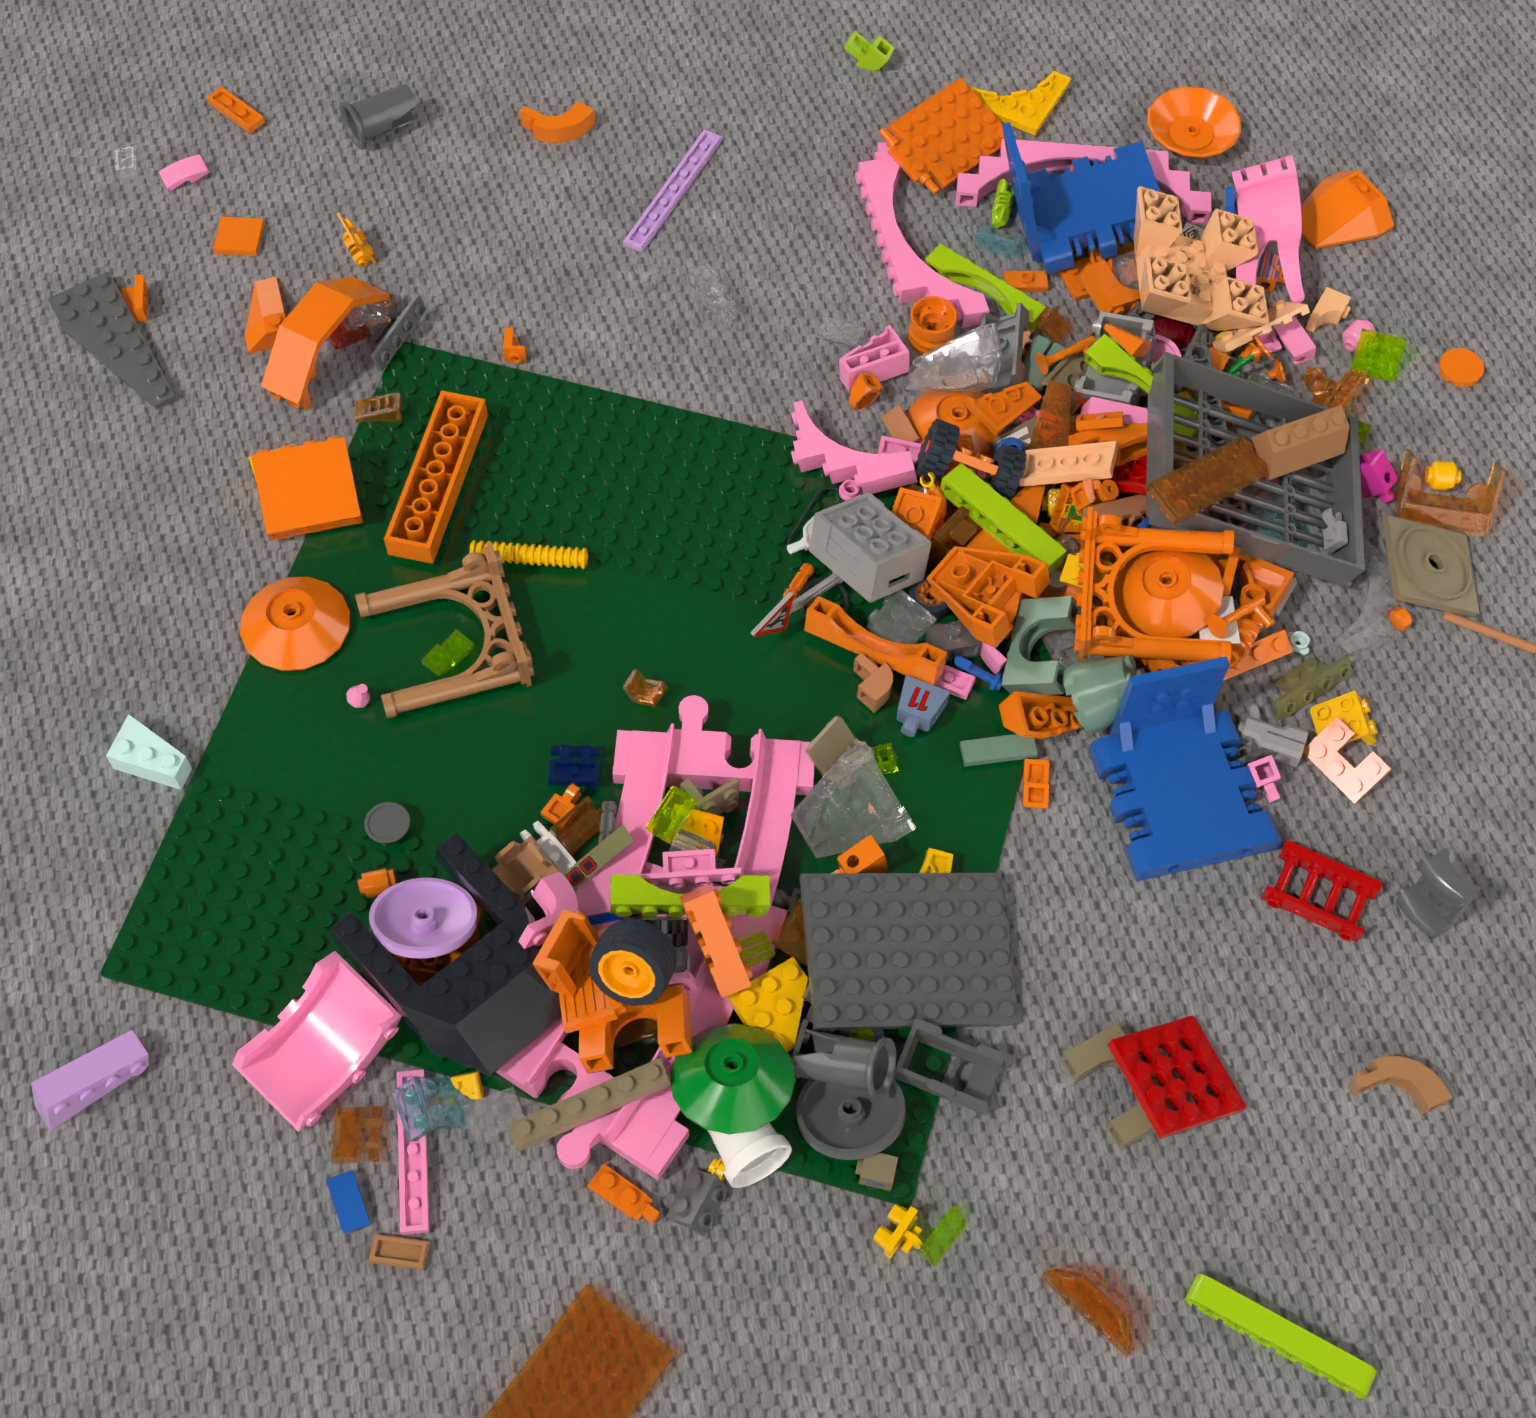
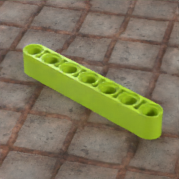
[1185,1274,1377,1399]

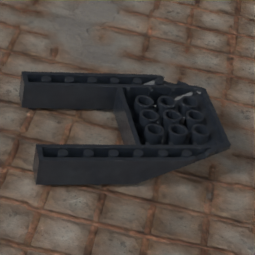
[330,833,562,1076]

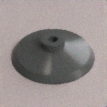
[364,802,410,843]

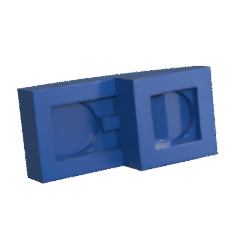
[326,1169,371,1234]

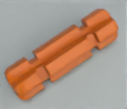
[783,563,814,600]

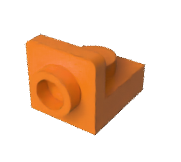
[503,328,527,364]

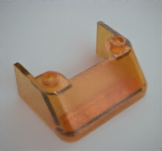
[1397,449,1506,537]

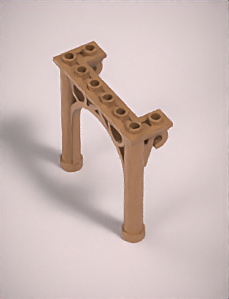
[355,542,534,719]

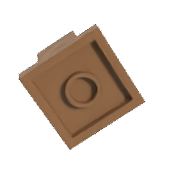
[492,836,559,901]

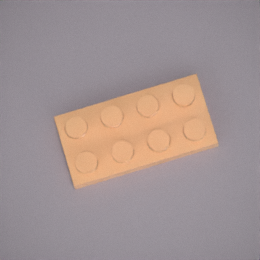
[1019,441,1119,486]

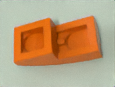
[1022,759,1049,809]

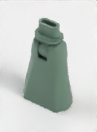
[1023,335,1066,393]

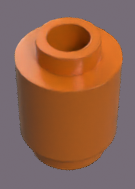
[358,868,397,899]

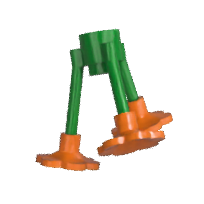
[1223,335,1286,387]

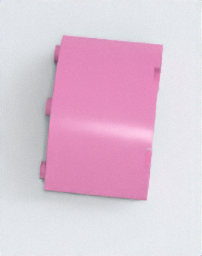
[232,951,402,1131]

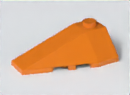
[244,277,286,354]
[999,691,1082,739]

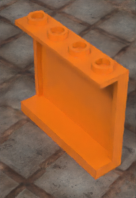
[251,436,363,541]

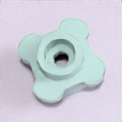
[1287,631,1311,655]

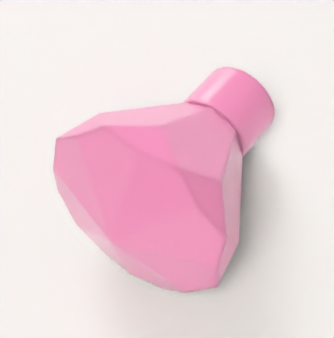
[346,684,370,708]

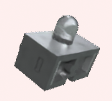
[926,620,982,662]

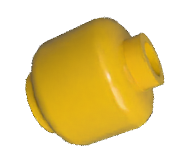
[1425,460,1461,491]

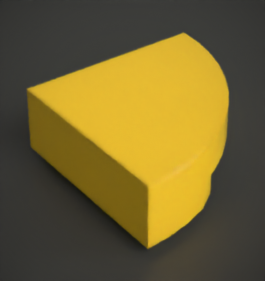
[451,1071,484,1099]

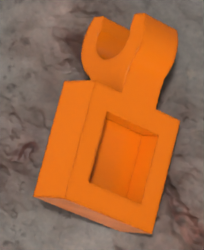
[540,784,582,829]

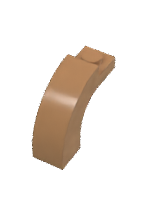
[1349,1056,1452,1115]

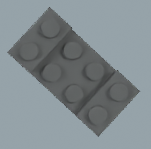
[976,303,1029,394]

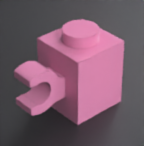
[1247,755,1281,803]

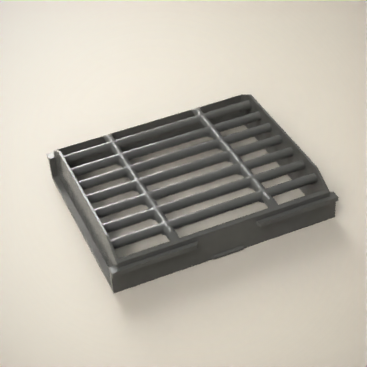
[1146,352,1365,587]

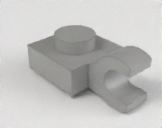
[1322,508,1348,553]

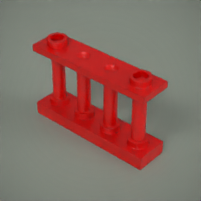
[1261,840,1383,942]

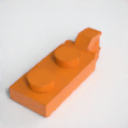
[587,1164,660,1225]

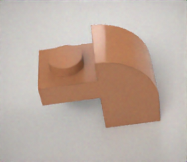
[853,653,893,713]

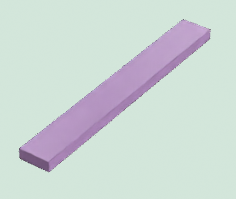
[623,129,722,253]

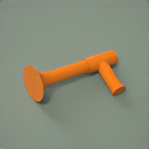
[1035,336,1096,375]
[1207,595,1275,638]

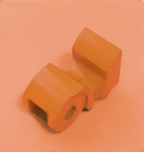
[1070,478,1119,512]

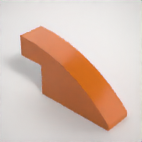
[1068,423,1147,467]

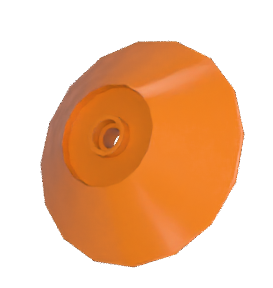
[1147,86,1241,158]
[907,385,1007,458]
[1114,551,1224,638]
[240,577,350,671]

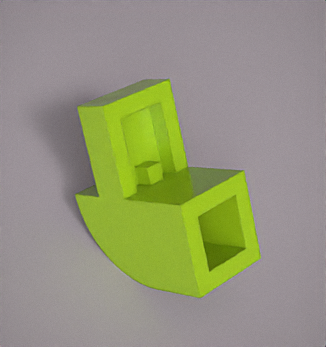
[844,31,895,71]

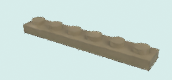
[507,1058,671,1152]

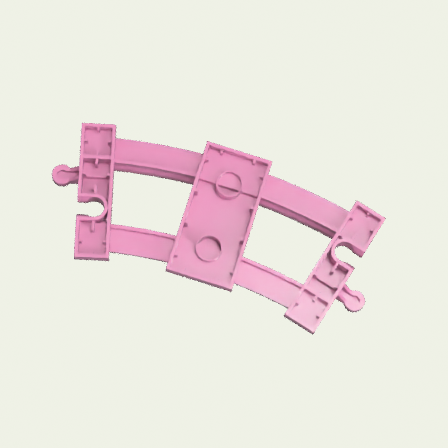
[496,695,814,1180]

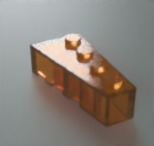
[1028,380,1072,450]

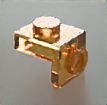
[1037,305,1072,344]
[623,669,667,707]

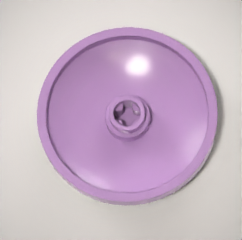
[369,878,477,958]

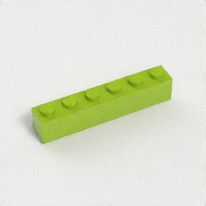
[940,463,1067,575]

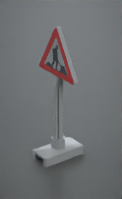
[750,572,844,637]

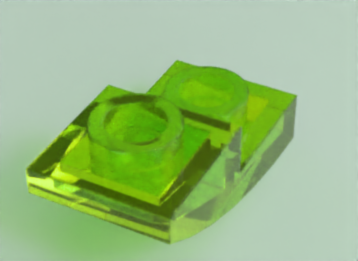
[421,629,475,677]

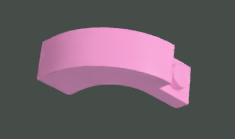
[518,871,578,949]

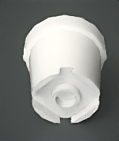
[707,1123,792,1188]

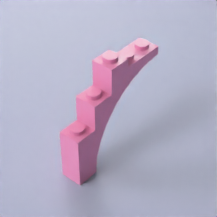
[791,401,917,494]

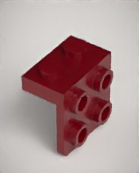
[1151,314,1196,349]

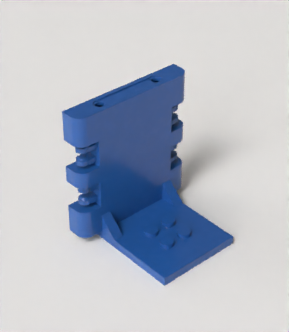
[1002,122,1160,274]
[1088,656,1282,882]

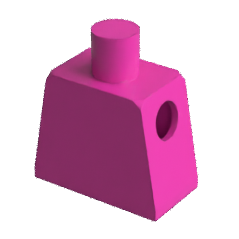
[1359,449,1397,503]

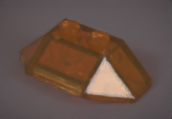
[1041,1267,1135,1358]

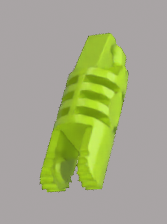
[991,179,1014,229]

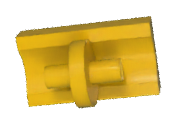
[874,1204,923,1259]

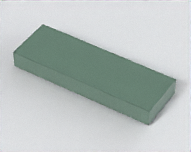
[959,734,1038,767]

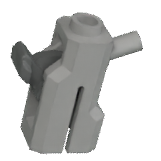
[1237,705,1309,767]

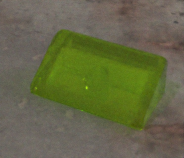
[645,785,698,844]
[919,1206,967,1266]

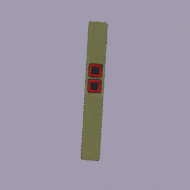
[563,826,634,890]

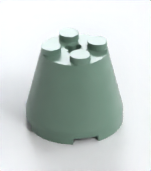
[1063,654,1146,733]

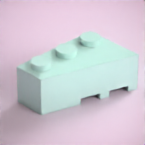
[106,714,192,790]

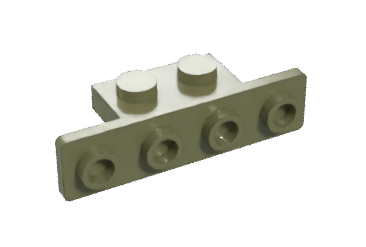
[1274,655,1352,721]

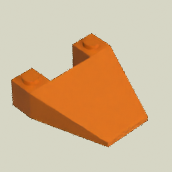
[927,546,1050,648]

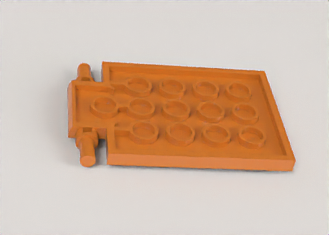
[879,77,1004,195]

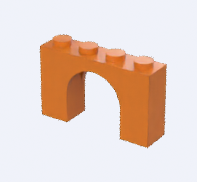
[1079,258,1141,315]
[579,984,692,1074]

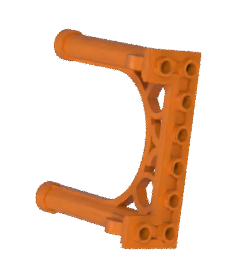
[1074,507,1234,664]

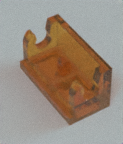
[550,796,603,855]

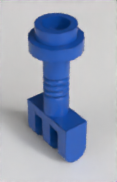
[954,656,1003,691]

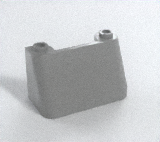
[1074,311,1156,406]

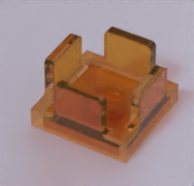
[929,506,983,566]

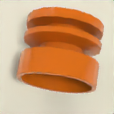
[908,296,957,356]

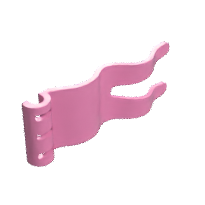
[1232,155,1305,303]

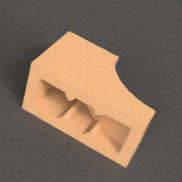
[1305,287,1351,332]

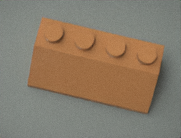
[1251,405,1350,481]

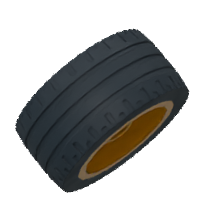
[589,919,677,1006]

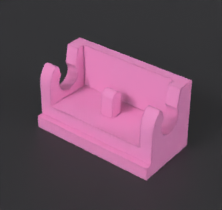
[1272,316,1316,365]

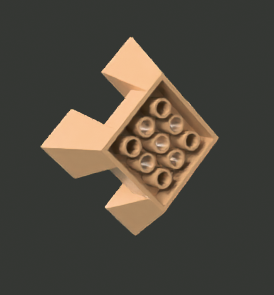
[1134,186,1269,331]

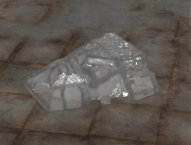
[790,741,916,858]

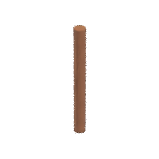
[1442,612,1536,654]

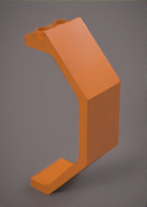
[261,277,392,411]

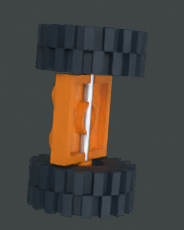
[915,418,1027,501]

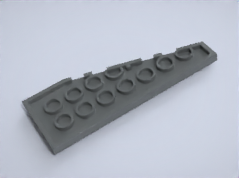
[48,271,177,410]

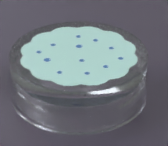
[1046,569,1067,594]

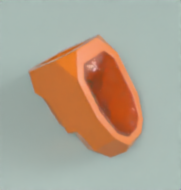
[849,372,882,410]

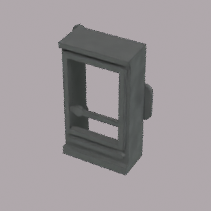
[893,1019,1005,1115]

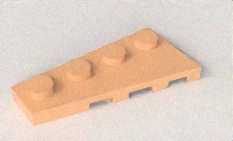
[1212,300,1310,352]

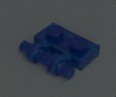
[548,744,601,787]

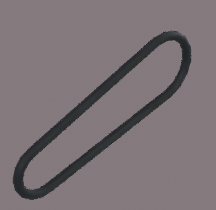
[788,486,845,552]

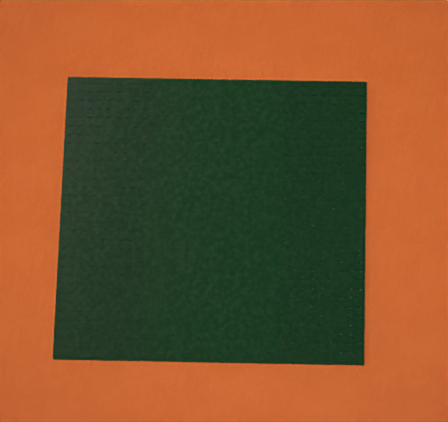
[100,342,1076,1207]

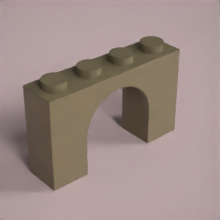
[1061,1023,1175,1151]

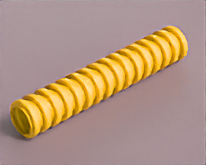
[469,540,588,569]

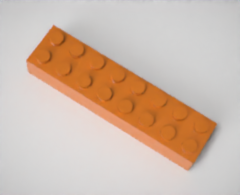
[384,390,488,564]

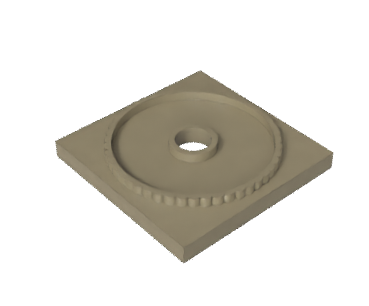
[1382,515,1479,617]

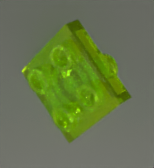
[1349,328,1407,382]

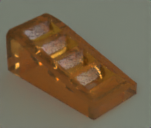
[355,393,402,422]

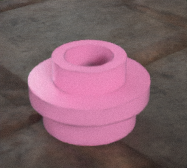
[839,479,862,501]

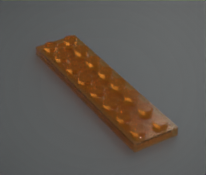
[1145,436,1269,526]

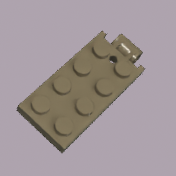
[1039,326,1096,416]

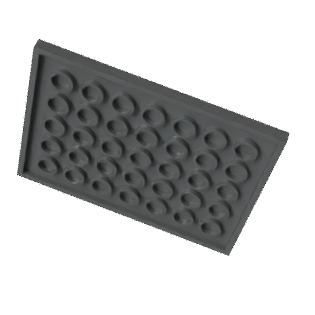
[800,873,1019,1031]

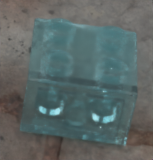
[392,1077,467,1142]

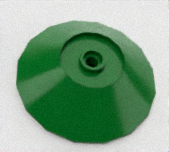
[670,1023,796,1135]

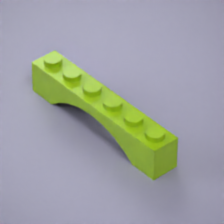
[925,243,1046,335]
[1084,334,1198,449]
[609,874,770,918]

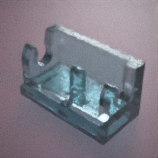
[974,222,1023,259]

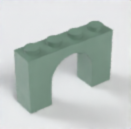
[1001,596,1081,695]

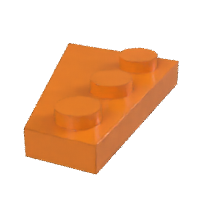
[964,381,1042,436]

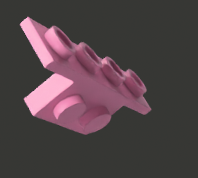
[636,849,743,888]

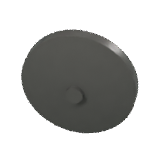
[796,1079,906,1160]

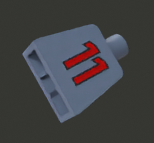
[896,675,950,737]

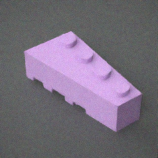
[31,1030,149,1131]

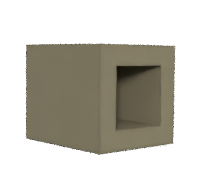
[855,1153,898,1191]

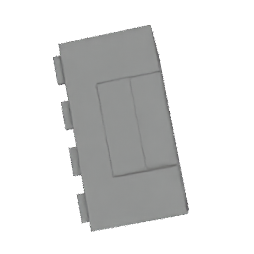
[809,492,932,603]

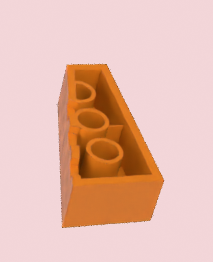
[679,884,753,998]

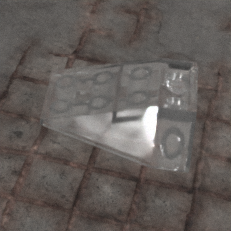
[904,322,1003,392]

